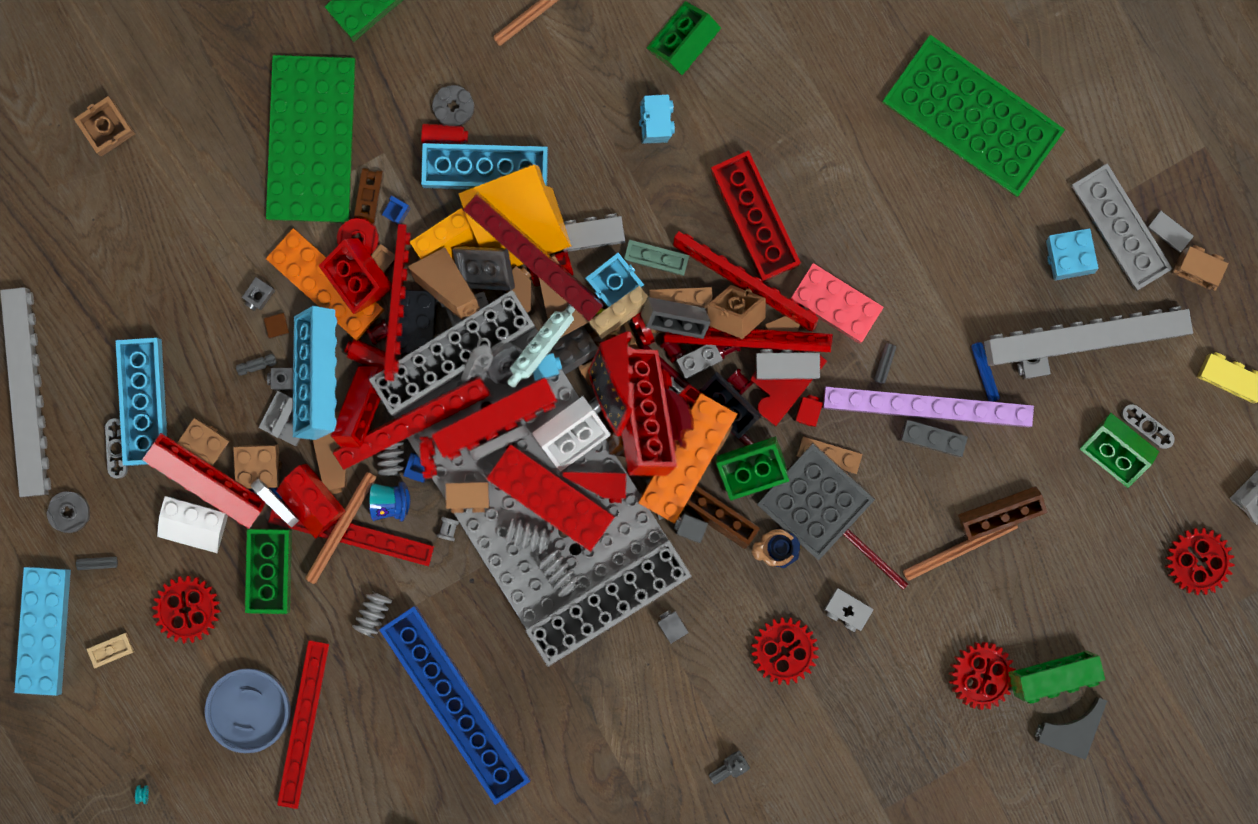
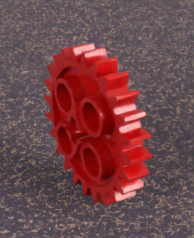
[1165,528,1235,595]
[152,576,221,644]
[751,617,819,685]
[949,641,1016,710]

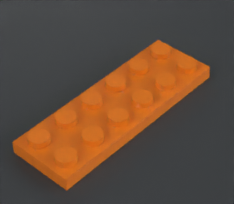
[266,228,384,341]
[638,393,737,524]

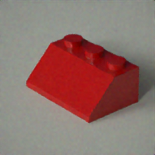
[319,238,392,314]
[276,464,346,539]

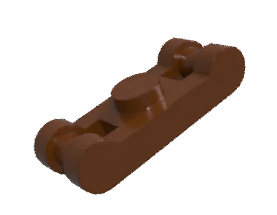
[354,168,383,224]

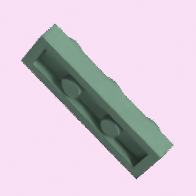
[624,240,689,276]

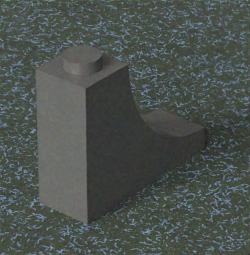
[1034,697,1107,760]

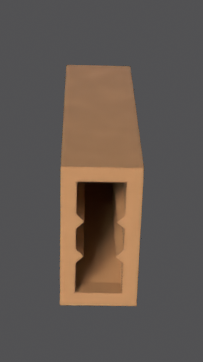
[408,248,480,320]
[539,253,589,338]
[313,411,348,495]

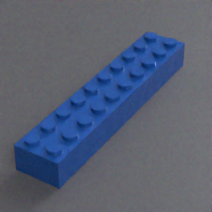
[379,606,531,805]

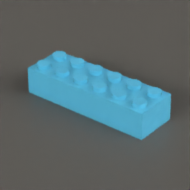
[421,143,548,189]
[293,306,337,440]
[116,338,167,466]
[15,567,71,696]

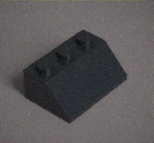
[699,372,762,439]

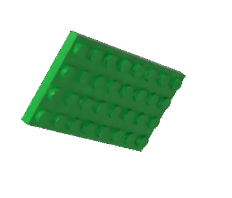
[882,34,1066,197]
[266,55,356,223]

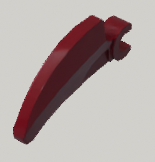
[665,389,694,451]

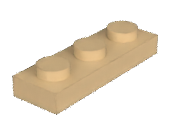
[588,286,649,339]

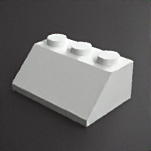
[532,396,611,472]
[157,496,228,553]

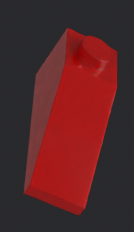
[563,472,626,503]

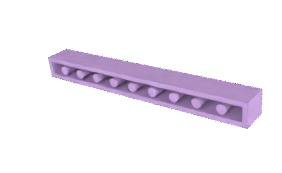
[822,387,1034,427]

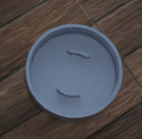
[205,668,291,753]

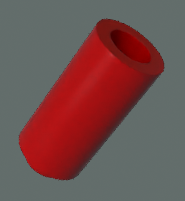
[421,123,468,145]
[345,339,386,371]

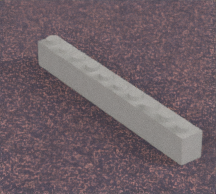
[0,288,51,497]
[984,306,1193,366]

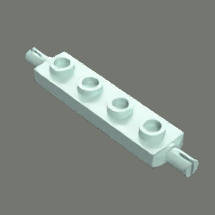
[508,304,575,387]

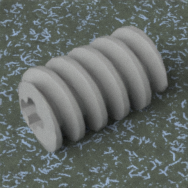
[378,441,404,476]
[506,518,553,554]
[539,549,583,597]
[352,591,392,638]

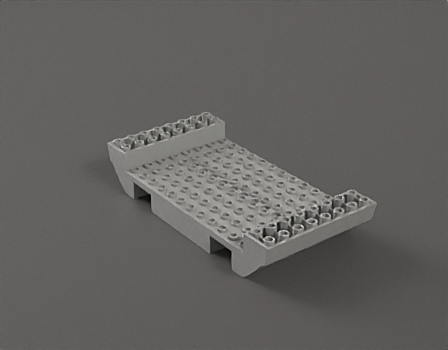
[369,290,692,666]

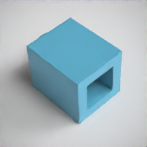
[533,354,562,382]

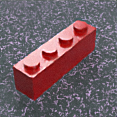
[331,366,382,448]

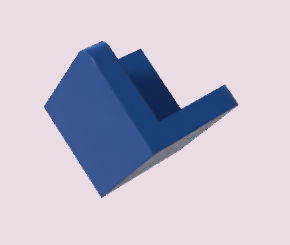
[382,195,411,225]
[403,452,426,483]

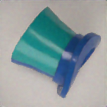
[369,482,411,522]

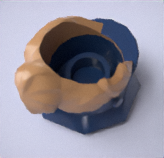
[752,528,801,568]

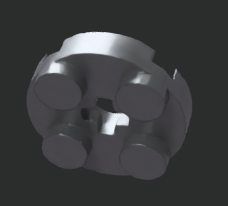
[433,85,474,126]
[487,342,523,385]
[47,491,90,533]

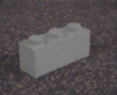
[564,214,625,252]
[756,349,820,380]

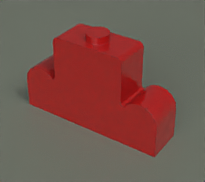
[750,349,827,427]

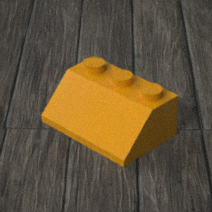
[410,208,480,263]

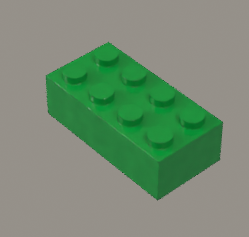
[324,0,403,42]
[245,529,292,614]
[1008,651,1105,704]

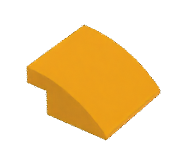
[458,165,572,269]

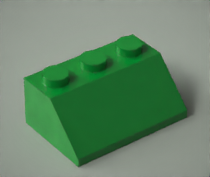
[646,1,721,75]
[1080,413,1160,488]
[716,436,790,501]

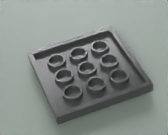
[757,443,875,560]

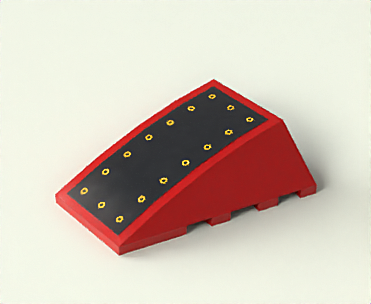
[588,331,634,436]

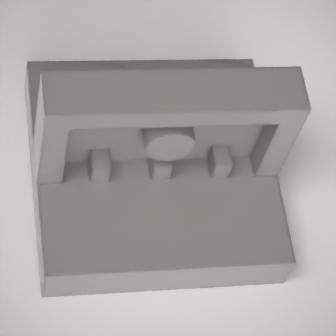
[259,391,301,447]
[1230,470,1258,525]

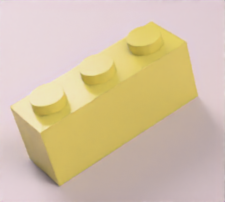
[1197,352,1258,404]

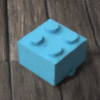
[639,95,675,144]
[1046,228,1099,281]
[586,253,644,308]

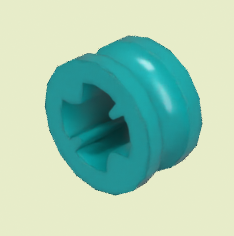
[135,785,149,804]

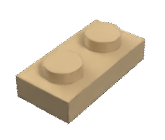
[87,633,134,668]

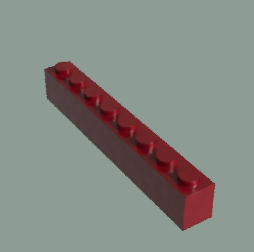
[463,192,603,321]

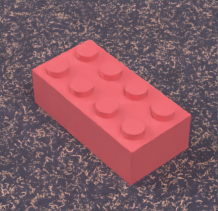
[791,263,884,344]

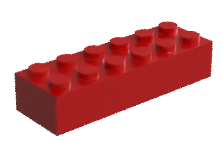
[710,150,801,282]
[622,349,677,476]
[432,377,558,460]
[487,444,615,552]

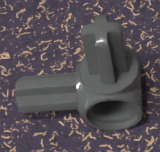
[709,750,750,784]

